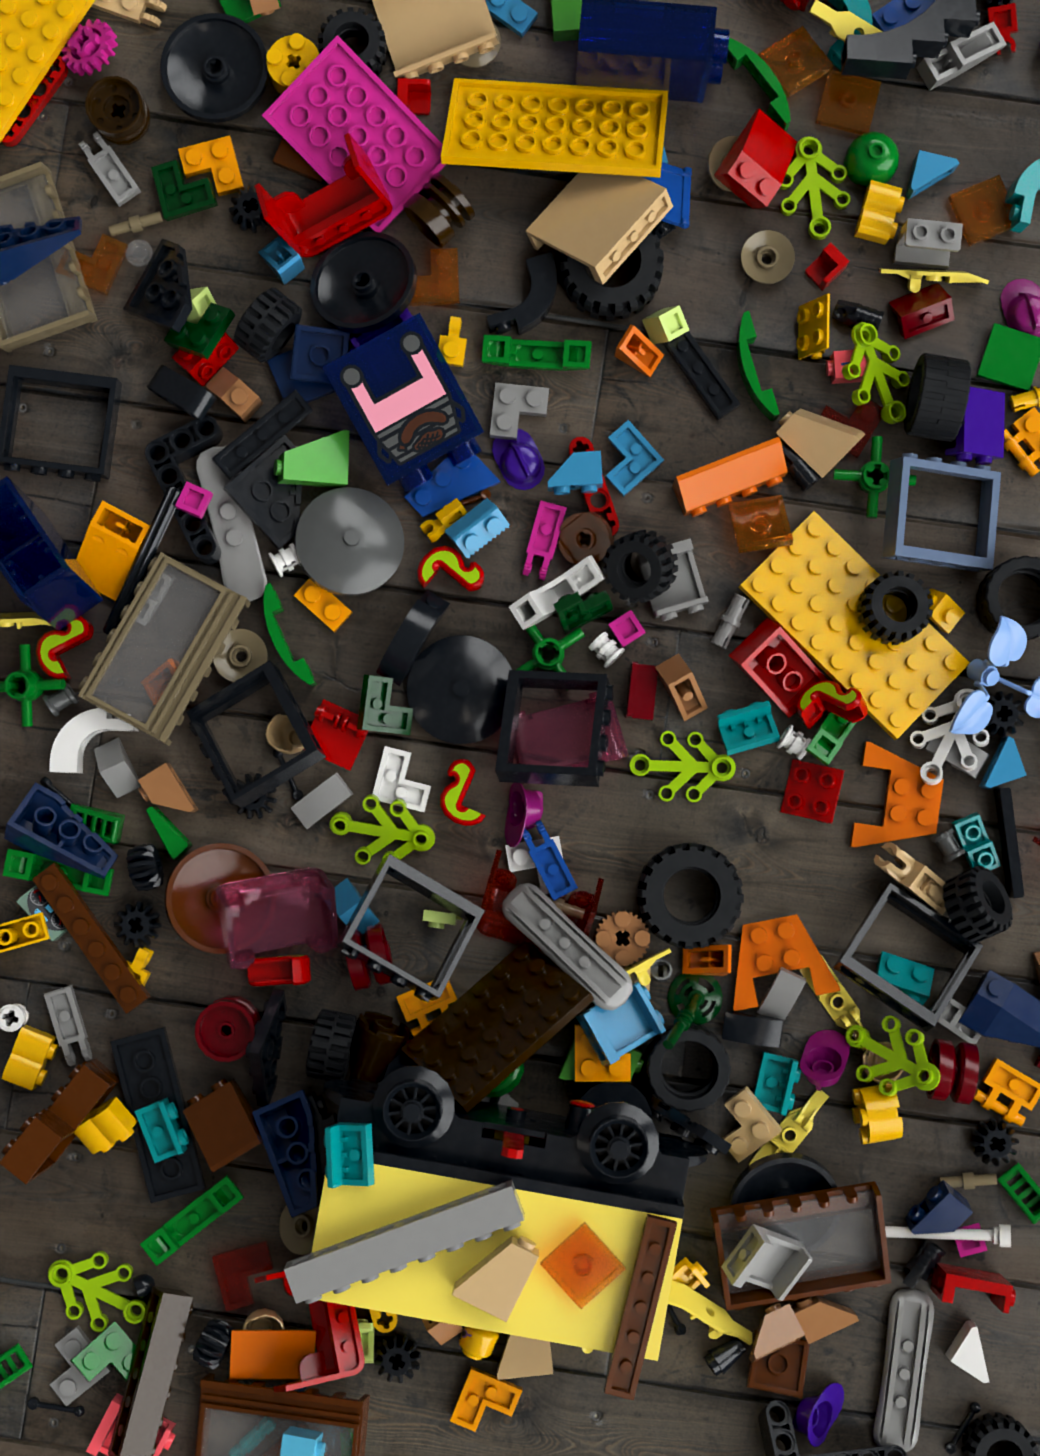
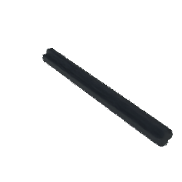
[103,486,182,635]

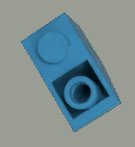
[548,451,603,495]

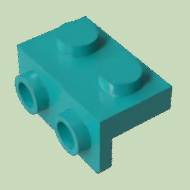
[717,701,780,756]
[876,951,935,1005]
[753,1051,801,1116]
[134,1097,189,1163]
[324,1122,375,1188]

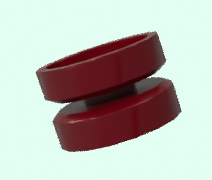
[342,923,393,991]
[195,995,261,1062]
[926,1039,979,1105]

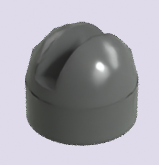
[650,959,672,983]

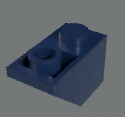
[905,1180,973,1235]

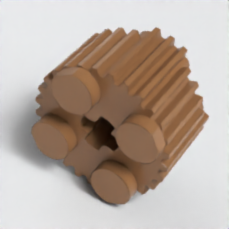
[594,910,650,966]

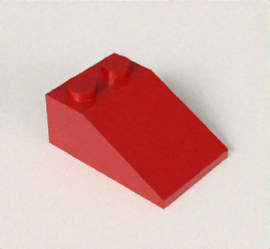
[714,108,798,209]
[729,618,828,718]

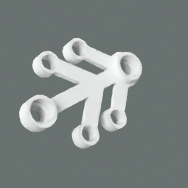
[910,688,989,785]

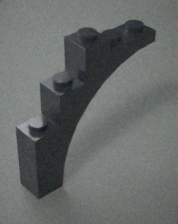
[841,0,980,80]

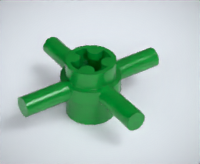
[833,436,916,519]
[516,625,585,691]
[0,644,66,727]

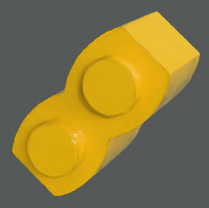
[854,180,905,245]
[1,1025,58,1091]
[74,1097,137,1154]

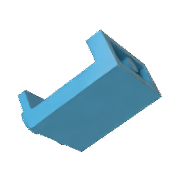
[576,982,666,1066]

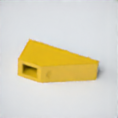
[0,912,50,953]

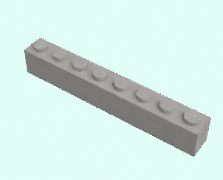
[283,1180,525,1304]

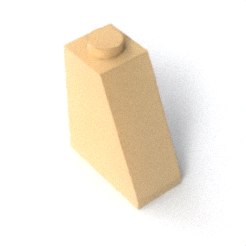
[776,408,865,478]
[452,1236,539,1322]
[497,1334,553,1380]

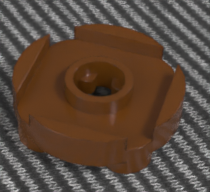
[558,511,614,565]

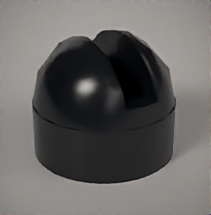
[132,1274,155,1299]

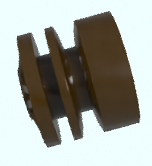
[85,76,150,145]
[403,173,475,248]

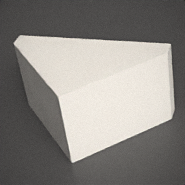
[945,1320,989,1383]

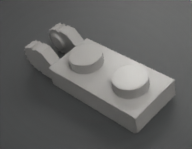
[79,131,141,207]
[44,985,93,1066]

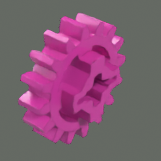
[61,19,118,76]

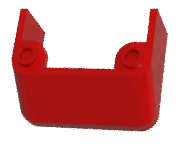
[254,133,392,258]
[254,1271,365,1392]

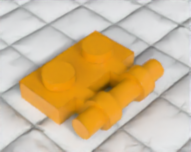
[1004,407,1040,478]
[396,980,457,1037]
[973,1058,1040,1127]

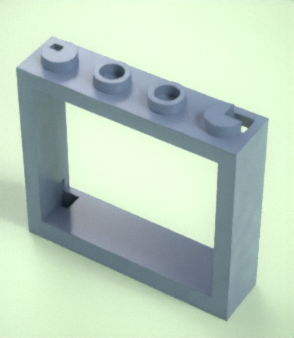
[882,453,1001,572]

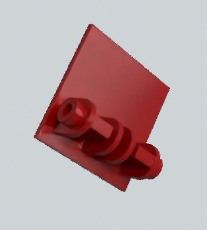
[303,699,369,771]
[780,759,845,824]

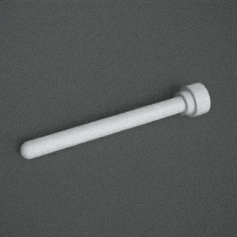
[885,1224,1011,1247]

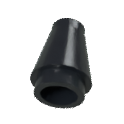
[703,1337,746,1376]

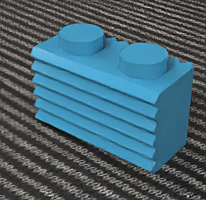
[444,498,510,558]

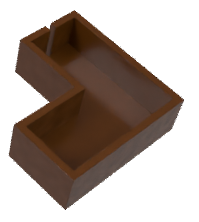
[0,1059,120,1184]

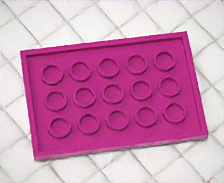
[262,35,447,233]

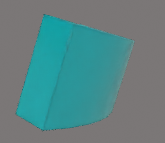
[951,812,1001,870]

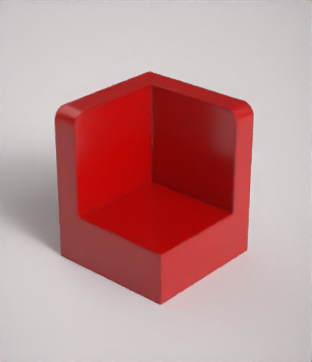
[397,78,431,115]
[805,242,850,291]

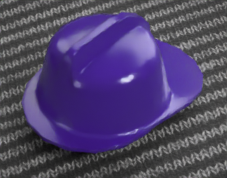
[492,428,545,490]
[792,1382,844,1447]

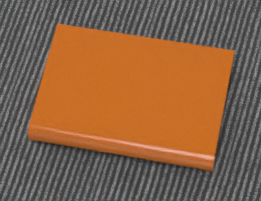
[229,1330,316,1380]

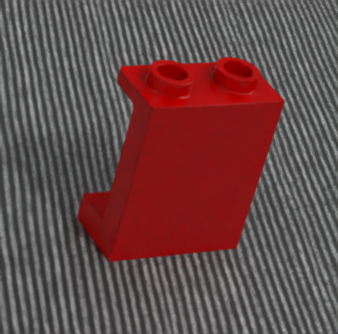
[930,1262,1016,1314]

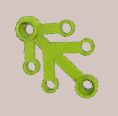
[780,136,851,240]
[842,322,910,424]
[629,731,736,803]
[329,794,435,865]
[845,1015,940,1096]
[48,1251,147,1332]

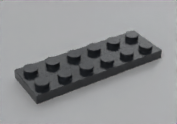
[110,1027,206,1203]

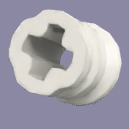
[268,543,300,577]
[588,632,625,668]
[776,724,811,760]
[0,1004,29,1032]

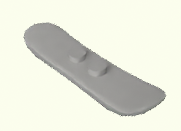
[196,447,267,602]
[502,883,633,1010]
[873,1288,934,1452]

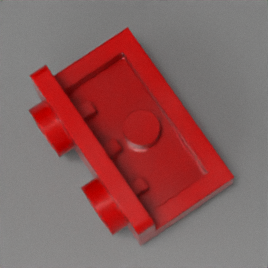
[172,332,239,386]

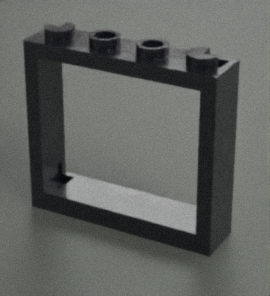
[0,365,122,482]
[186,660,326,808]
[495,670,614,787]
[336,854,485,1002]
[833,883,983,1032]

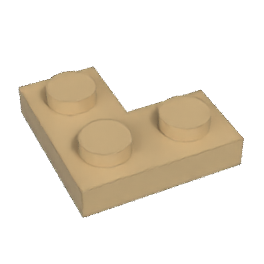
[722,1086,782,1163]

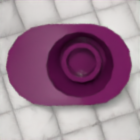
[1000,279,1040,337]
[505,783,543,847]
[800,1030,850,1091]

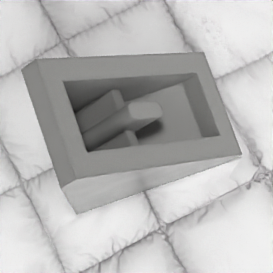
[94,737,141,798]

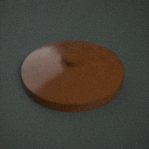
[164,843,276,954]

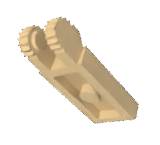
[91,0,167,28]

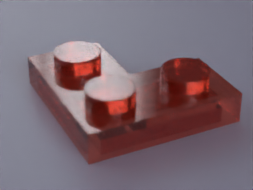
[820,397,883,458]
[212,1240,274,1311]

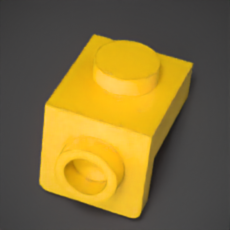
[927,588,965,634]
[672,1257,710,1290]

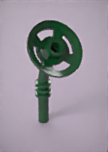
[663,973,723,1050]

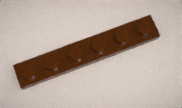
[32,863,151,1014]
[604,1214,677,1401]

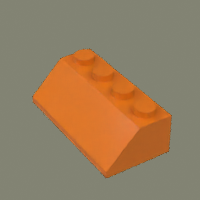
[672,437,788,517]

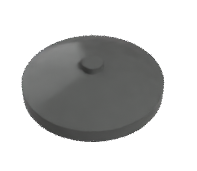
[295,487,404,596]

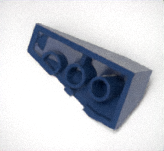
[0,216,82,286]
[4,782,118,879]
[958,970,1040,1048]
[252,1090,318,1218]

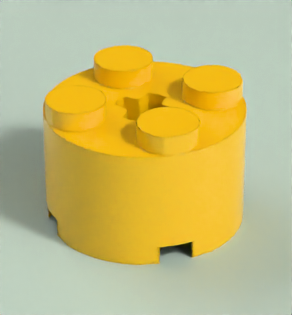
[266,33,319,94]
[852,1084,903,1145]

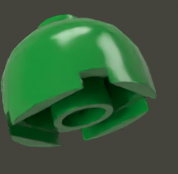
[844,131,899,188]

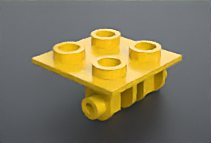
[796,293,830,360]

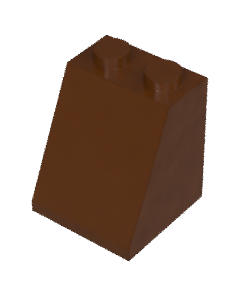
[183,1078,263,1173]

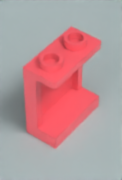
[86,1393,176,1456]

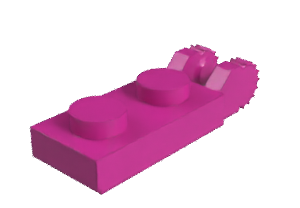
[522,500,567,581]

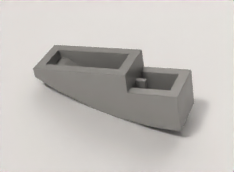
[916,21,1007,91]

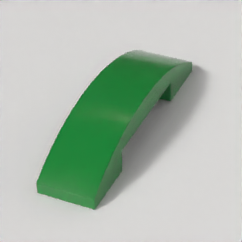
[718,36,791,131]
[737,311,780,421]
[482,335,592,371]
[264,583,317,687]
[805,691,857,766]
[2,849,114,896]
[140,1175,244,1266]

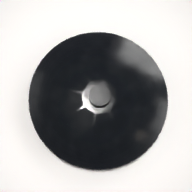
[160,13,269,123]
[310,232,417,333]
[407,635,512,744]
[729,1152,840,1252]

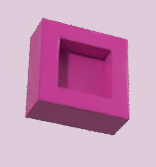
[175,481,213,519]
[608,610,646,648]
[955,1223,988,1258]

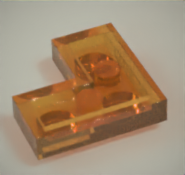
[56,234,129,296]
[408,248,460,306]

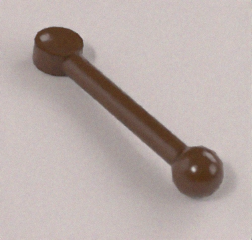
[437,489,491,512]

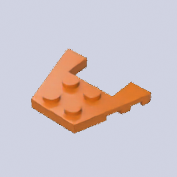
[849,741,944,847]
[733,914,840,1011]

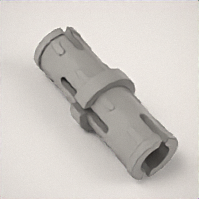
[711,593,750,649]

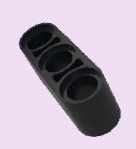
[146,365,217,421]

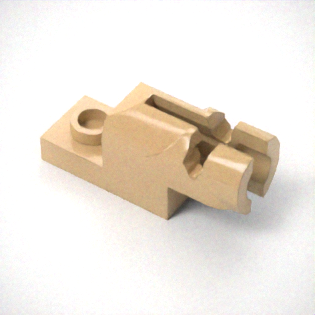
[874,842,946,915]

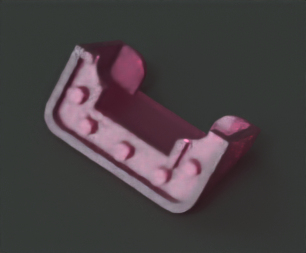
[514,691,629,785]
[216,868,338,969]

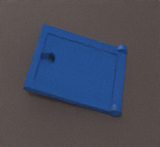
[644,162,692,229]

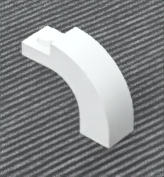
[509,555,606,630]
[49,708,139,773]

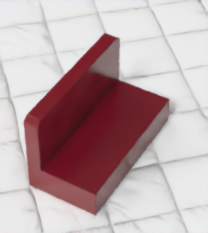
[889,283,955,339]
[625,662,658,721]

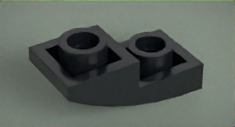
[722,1010,784,1048]

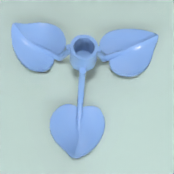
[949,616,1040,734]

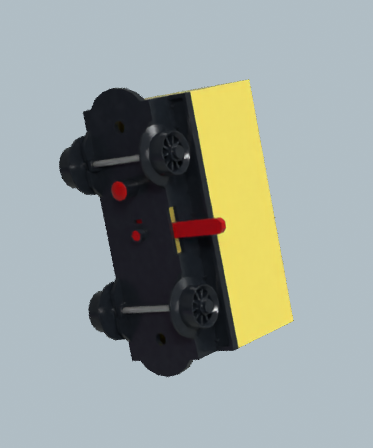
[311,1052,708,1361]

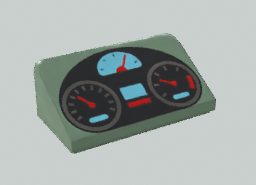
[16,885,68,941]

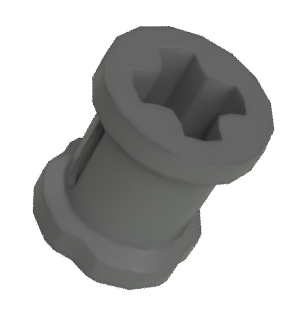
[43,683,79,717]
[931,828,966,863]

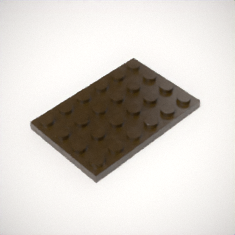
[401,941,594,1113]

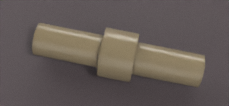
[108,211,164,237]
[547,896,586,920]
[940,1172,997,1190]

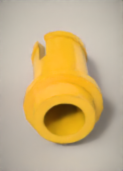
[1009,386,1040,413]

